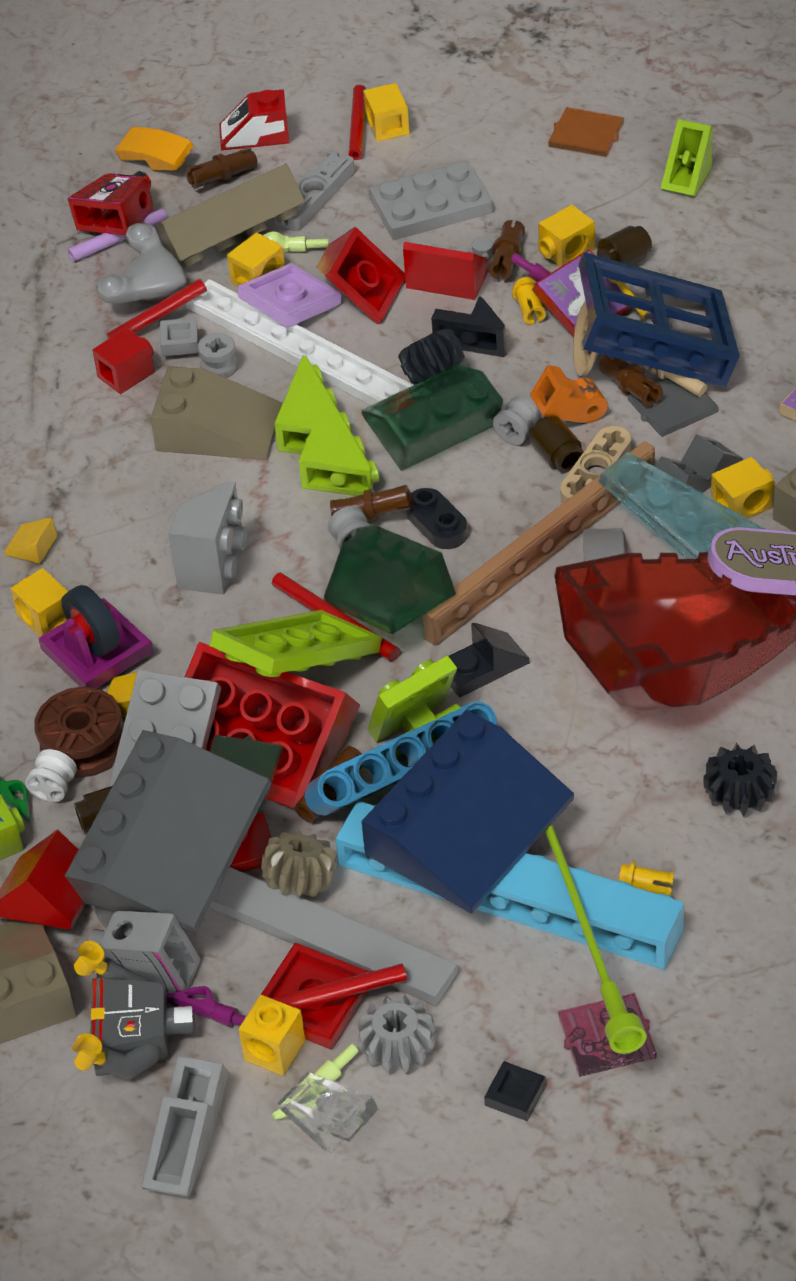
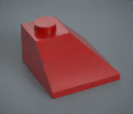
[316,226,405,324]

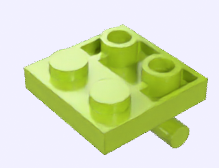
[367,655,461,758]

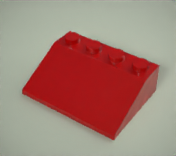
[184,642,360,810]

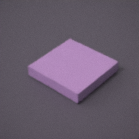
[238,263,342,328]

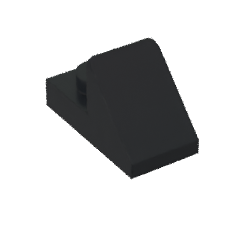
[431,296,506,357]
[449,623,530,698]

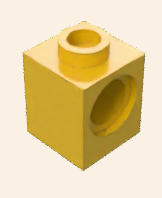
[363,83,410,142]
[538,204,595,267]
[227,232,285,286]
[711,457,775,526]
[10,568,68,637]
[238,994,305,1076]

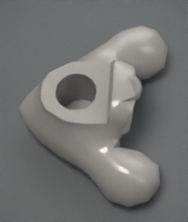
[96,223,187,304]

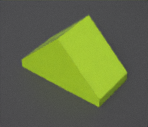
[660,119,713,197]

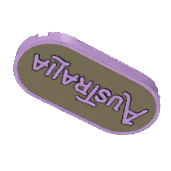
[707,527,796,595]

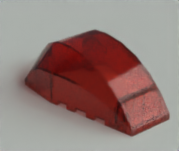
[554,552,796,711]

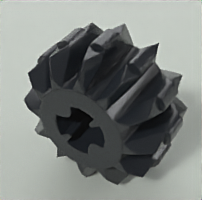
[398,328,465,384]
[703,742,777,817]

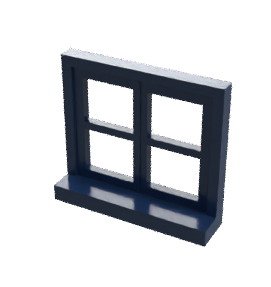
[578,252,740,388]

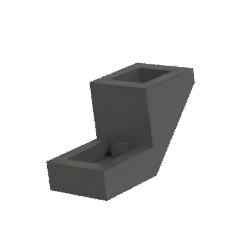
[654,434,743,494]

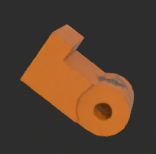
[530,365,608,423]

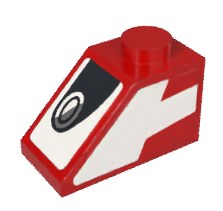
[219,89,290,151]

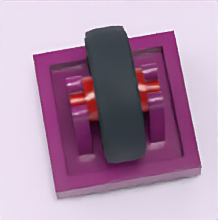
[38,585,153,688]

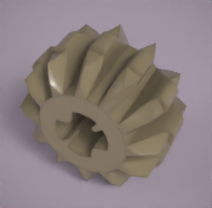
[261,831,337,898]

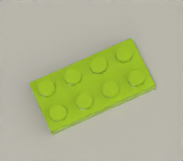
[210,610,382,677]

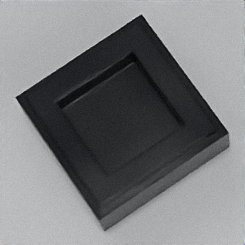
[484,1061,546,1121]

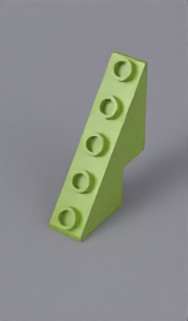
[274,355,379,496]

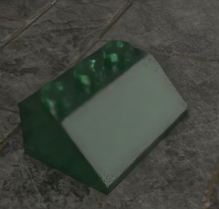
[361,364,503,471]
[323,525,456,635]

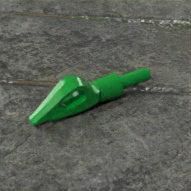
[0,777,30,823]

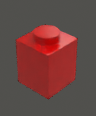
[92,328,155,394]

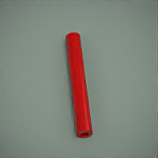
[348,85,366,160]
[106,279,207,339]
[271,963,407,1009]

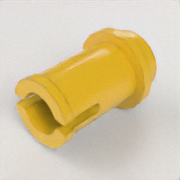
[512,277,546,325]
[618,861,675,896]

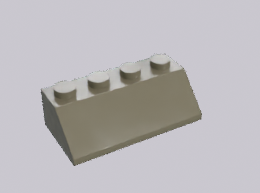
[155,163,305,267]

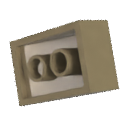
[150,366,282,460]
[0,920,76,1044]

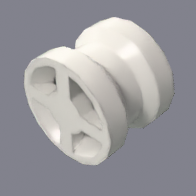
[25,749,77,802]

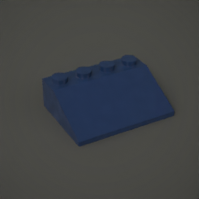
[361,709,574,914]

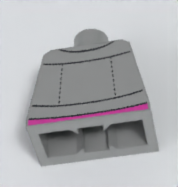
[87,911,201,994]

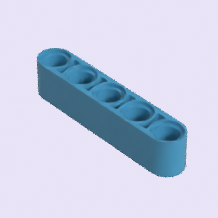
[305,701,497,816]

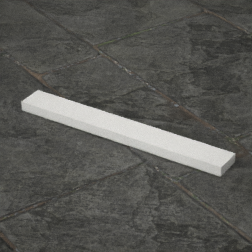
[186,279,434,426]

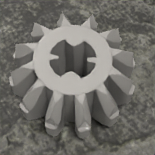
[357,994,435,1074]

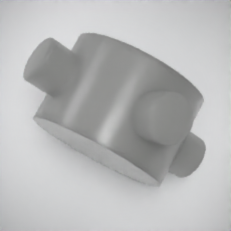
[467,237,494,260]

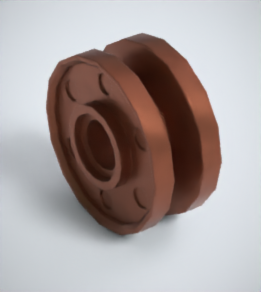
[34,686,124,777]

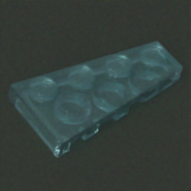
[599,452,765,584]

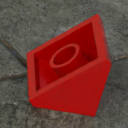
[403,242,492,300]
[0,829,86,930]

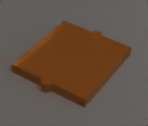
[548,107,624,157]

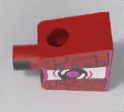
[67,171,153,235]

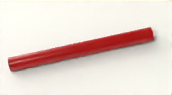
[272,572,400,662]

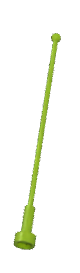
[545,824,646,1054]

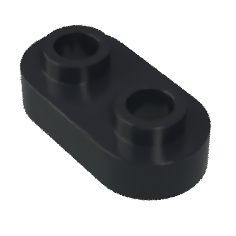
[406,488,468,549]

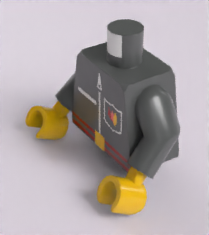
[71,940,195,1079]

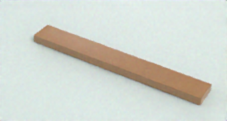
[422,441,655,646]

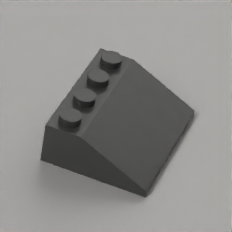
[65,730,271,932]

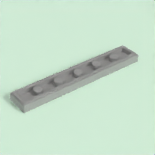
[209,867,458,1006]

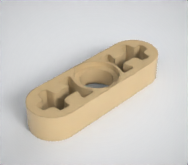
[560,426,631,504]

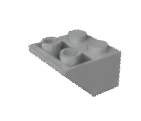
[168,481,247,595]

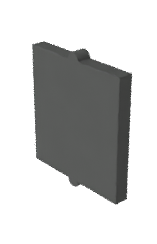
[628,378,718,437]

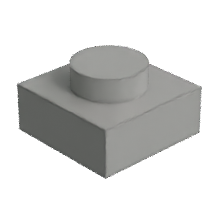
[160,317,199,356]

